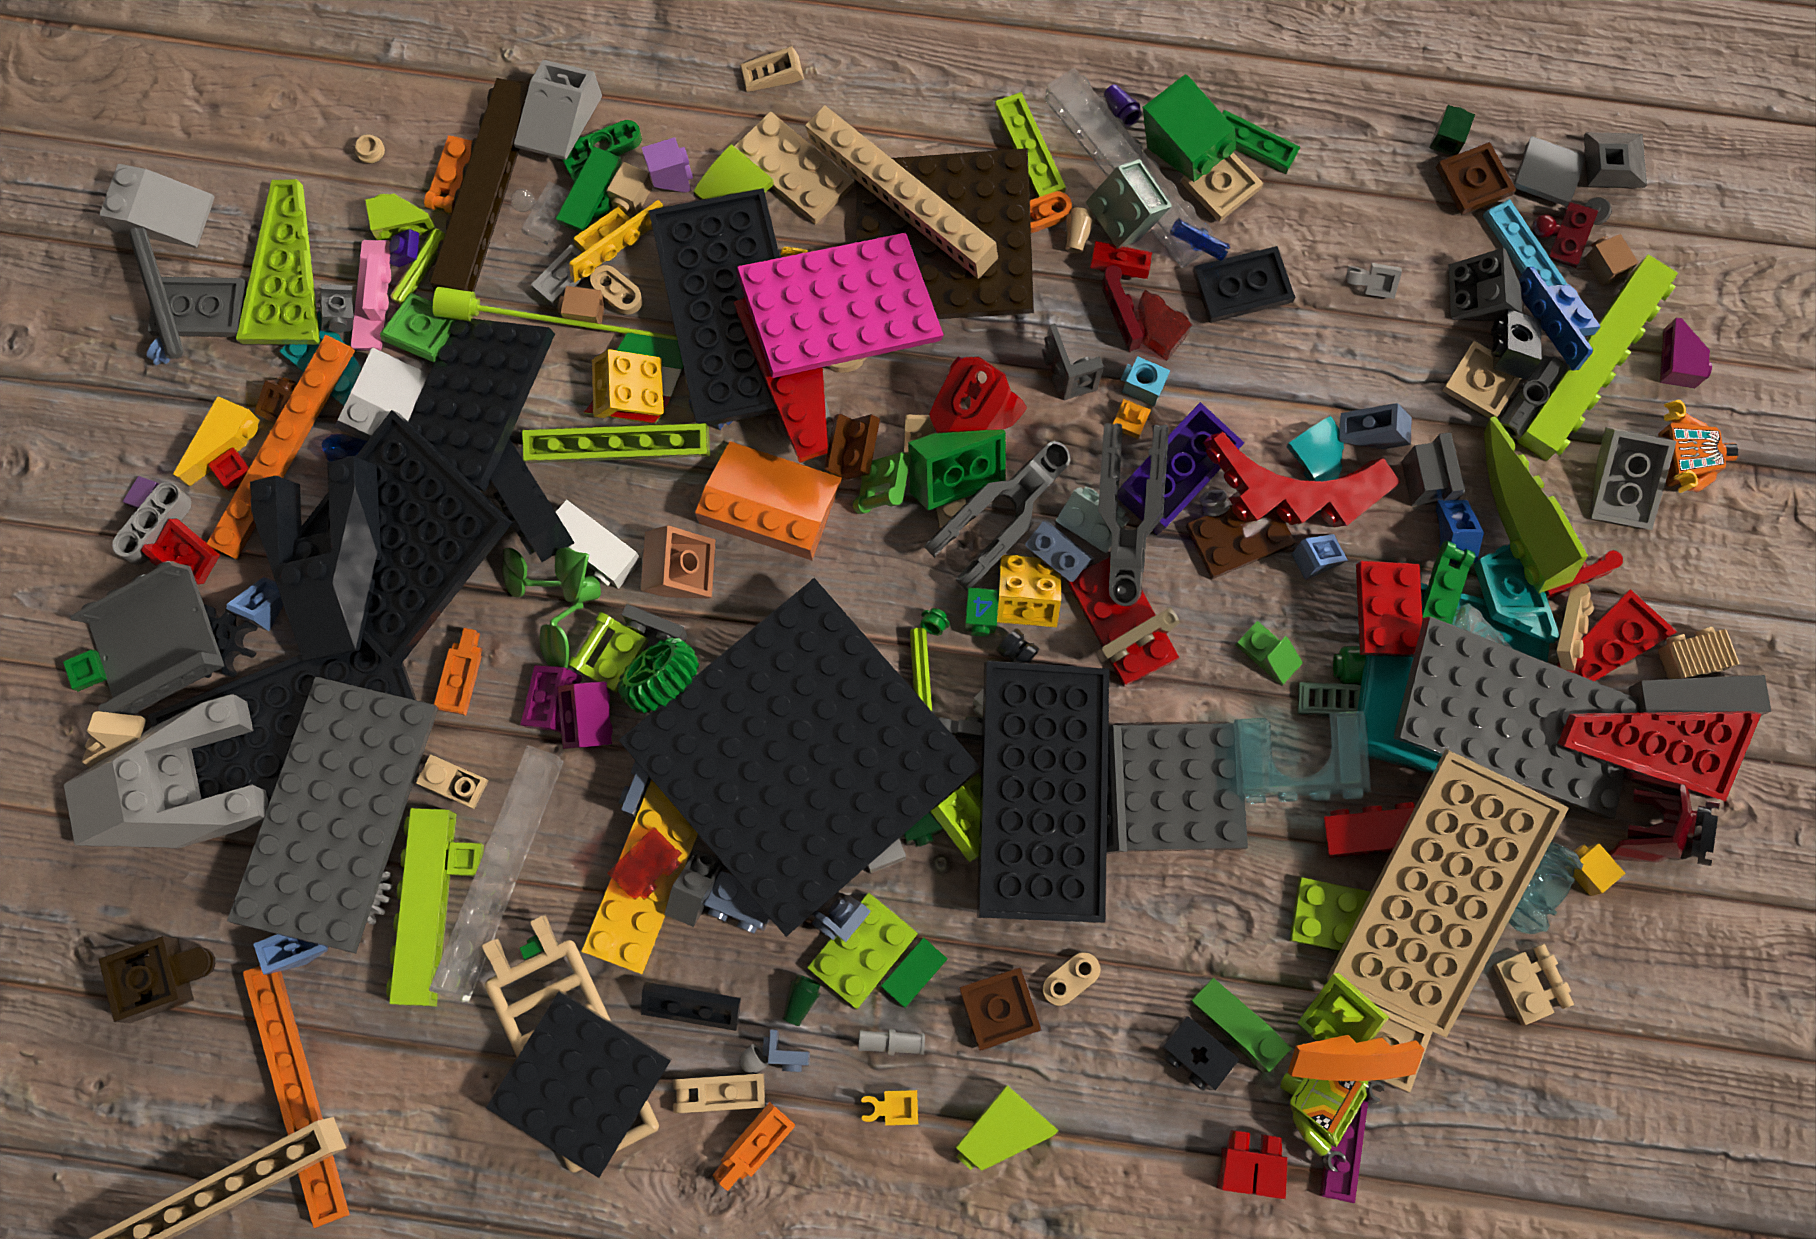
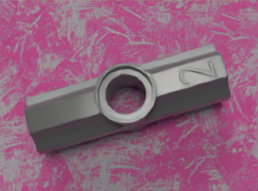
[1500,355,1566,440]

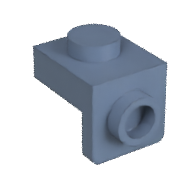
[763,1030,810,1072]

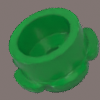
[920,608,950,636]

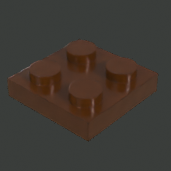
[1436,142,1516,215]
[959,967,1041,1051]

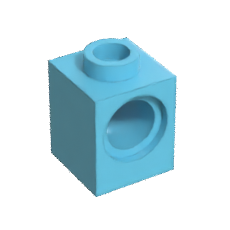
[1121,356,1170,406]

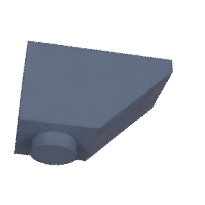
[1339,403,1412,449]

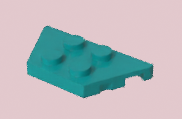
[1474,544,1560,643]

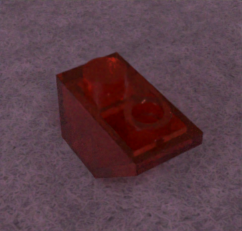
[1138,290,1192,361]

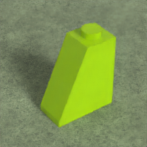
[955,1085,1059,1171]

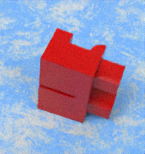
[1216,1130,1288,1199]

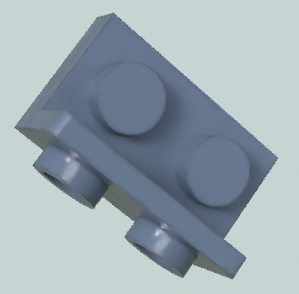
[1025,521,1095,582]
[703,870,770,934]
[811,895,871,942]

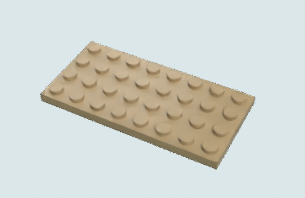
[1326,749,1569,1038]

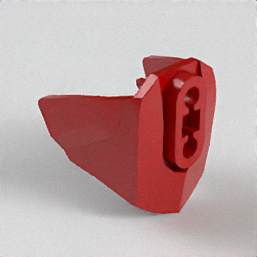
[929,356,1027,433]

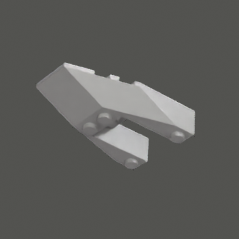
[64,694,269,849]

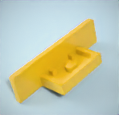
[569,200,663,283]

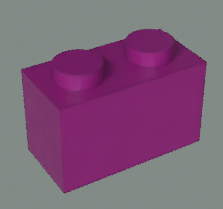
[557,682,613,749]

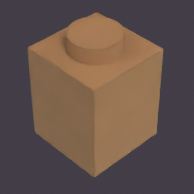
[1585,234,1639,287]
[558,286,606,327]

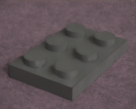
[148,277,247,337]

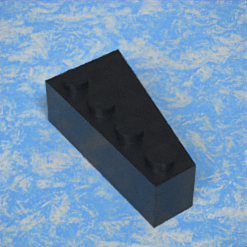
[490,440,575,562]

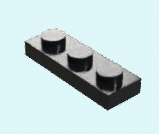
[641,982,741,1031]

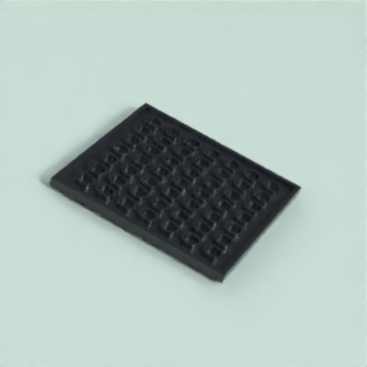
[619,578,980,937]

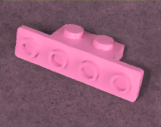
[351,240,391,351]

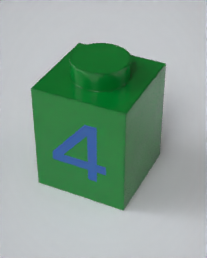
[965,588,999,637]

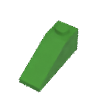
[1191,978,1292,1072]

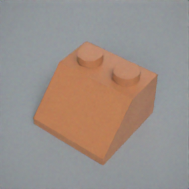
[641,525,716,599]

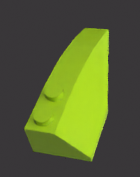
[1484,416,1588,594]

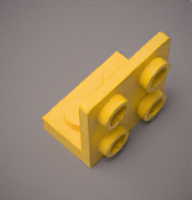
[592,349,664,418]
[997,555,1061,627]

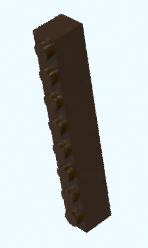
[429,78,529,292]

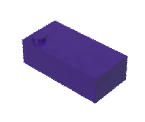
[1118,402,1244,535]

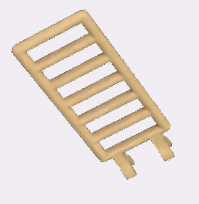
[482,915,659,1173]

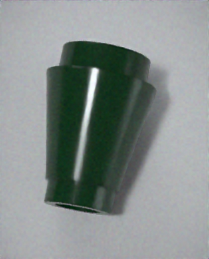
[782,974,821,1026]

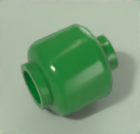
[1333,646,1366,685]

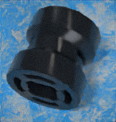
[996,628,1040,663]

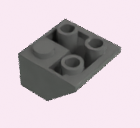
[1584,132,1647,188]
[1449,248,1522,321]

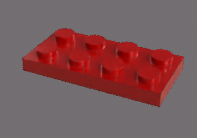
[1066,557,1179,687]

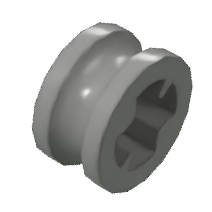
[1200,490,1230,516]

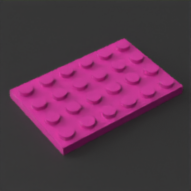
[736,233,944,378]

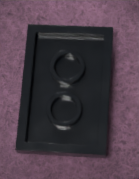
[1193,246,1296,323]

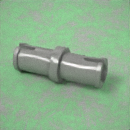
[858,1029,925,1056]

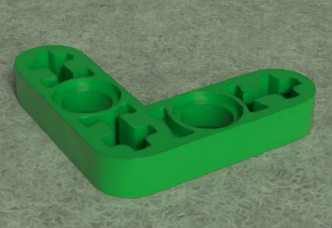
[563,120,642,219]

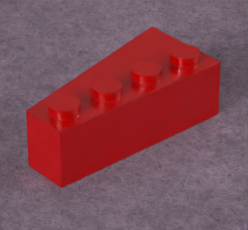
[1324,802,1415,858]

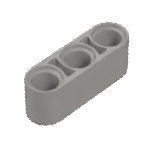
[112,482,192,565]

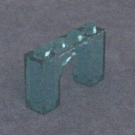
[1234,711,1371,804]

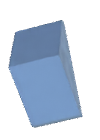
[1292,534,1348,580]
[226,577,284,631]
[254,934,328,975]

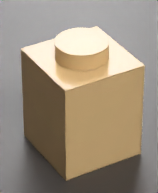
[607,162,653,215]

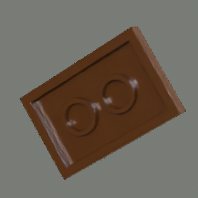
[1186,505,1296,580]

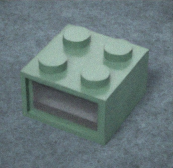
[1086,159,1172,249]

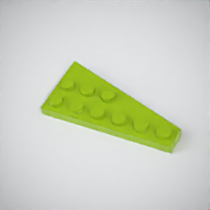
[236,179,320,345]

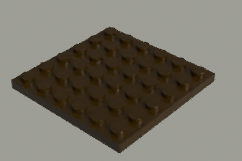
[856,148,1034,319]

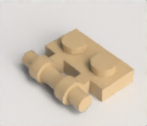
[1493,943,1574,1025]

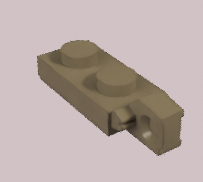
[1096,607,1180,663]

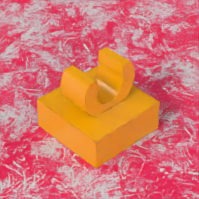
[1113,399,1151,439]

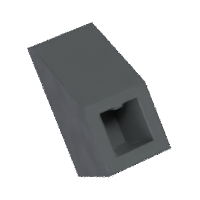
[664,850,724,927]

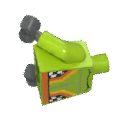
[1280,1072,1385,1172]

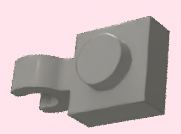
[1346,263,1402,299]

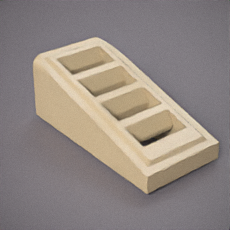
[740,46,804,92]

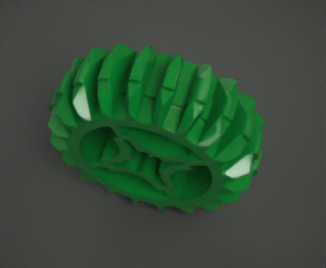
[617,637,699,713]

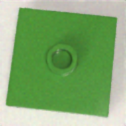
[380,293,457,362]

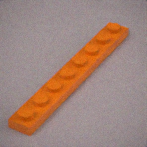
[207,334,355,560]
[243,966,350,1228]

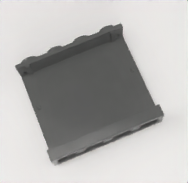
[70,561,224,715]

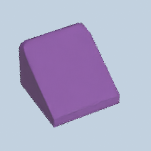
[123,476,159,509]

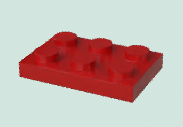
[1356,561,1423,657]

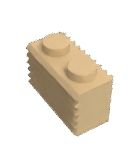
[1658,627,1740,679]

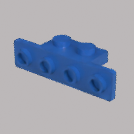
[1518,267,1601,371]

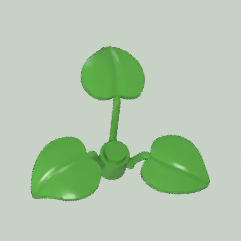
[502,548,601,669]

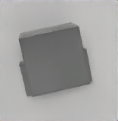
[1401,432,1465,506]

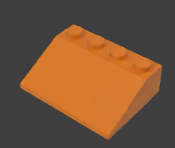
[695,441,842,561]

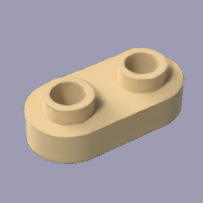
[590,265,643,315]
[1042,953,1100,1006]

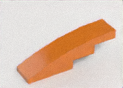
[1288,1035,1425,1081]

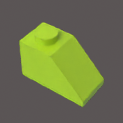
[365,194,435,242]

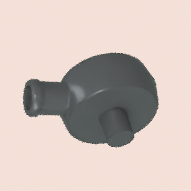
[1585,197,1612,225]

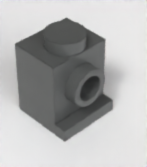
[319,284,354,333]

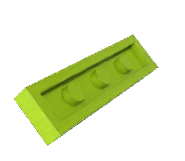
[995,92,1066,198]

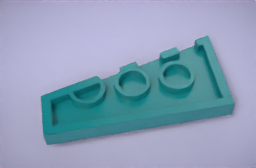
[279,311,362,407]

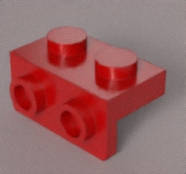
[141,518,220,585]

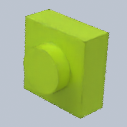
[446,842,484,877]

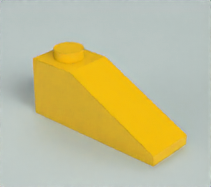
[173,396,260,486]

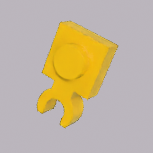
[861,1090,918,1126]

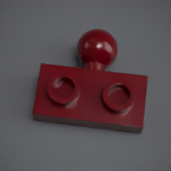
[1532,202,1598,268]

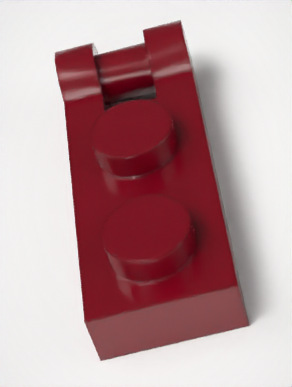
[1101,265,1145,352]

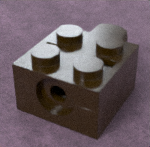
[98,936,216,1023]

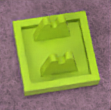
[1297,972,1389,1043]

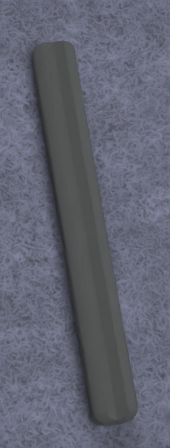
[129,227,184,359]

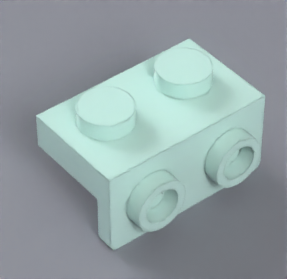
[1056,487,1130,553]

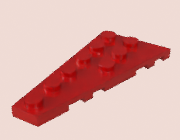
[734,298,828,463]
[1558,711,1762,802]

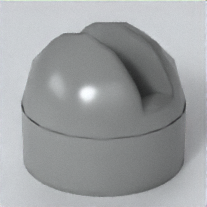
[739,1044,768,1074]

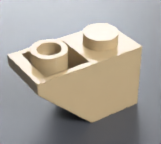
[416,754,489,809]

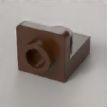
[254,377,297,423]

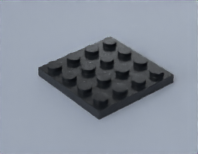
[486,990,672,1178]

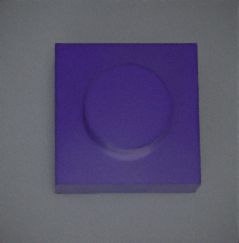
[389,229,419,267]

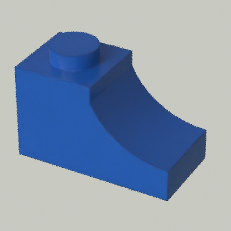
[1435,500,1484,565]

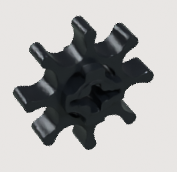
[204,604,258,678]

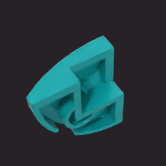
[1287,416,1344,482]

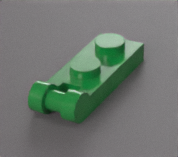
[1422,540,1475,625]

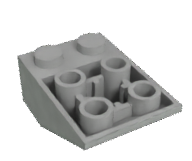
[514,60,602,160]

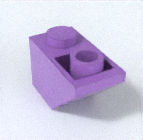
[641,137,693,193]

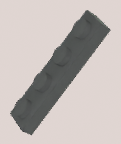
[1107,725,1127,854]

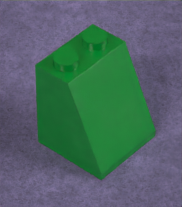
[1142,74,1236,182]

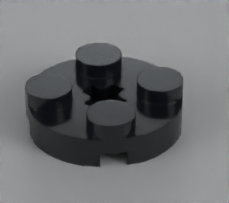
[1691,801,1720,866]

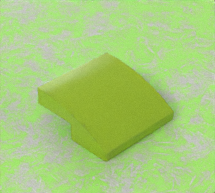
[693,144,774,200]
[931,773,981,862]

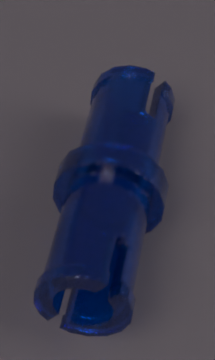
[1169,218,1230,261]

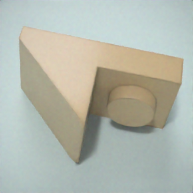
[82,711,146,768]

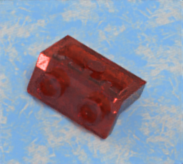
[607,827,682,901]

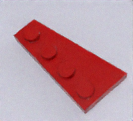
[1555,589,1677,681]

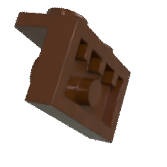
[825,414,880,479]

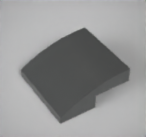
[1514,136,1586,206]

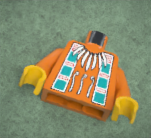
[1658,400,1738,493]

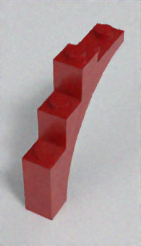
[1203,432,1401,527]

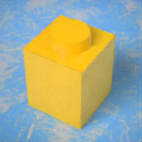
[1564,843,1626,896]

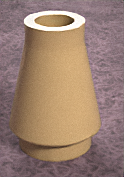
[1066,207,1095,254]

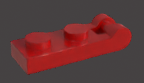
[1545,550,1623,599]

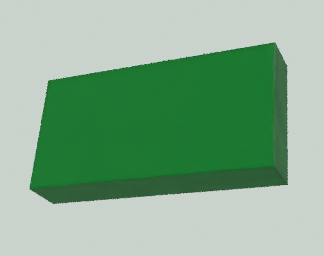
[881,937,948,1008]

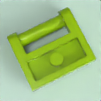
[568,612,649,693]

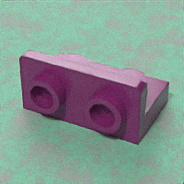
[520,665,582,734]

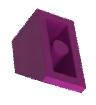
[1660,317,1712,389]

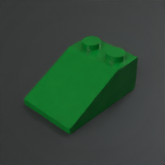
[908,429,1006,510]

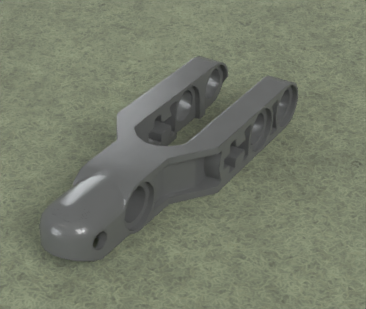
[1098,423,1168,607]
[924,441,1070,591]

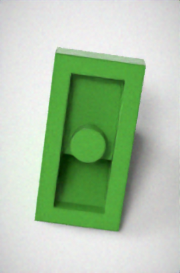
[1236,621,1303,686]

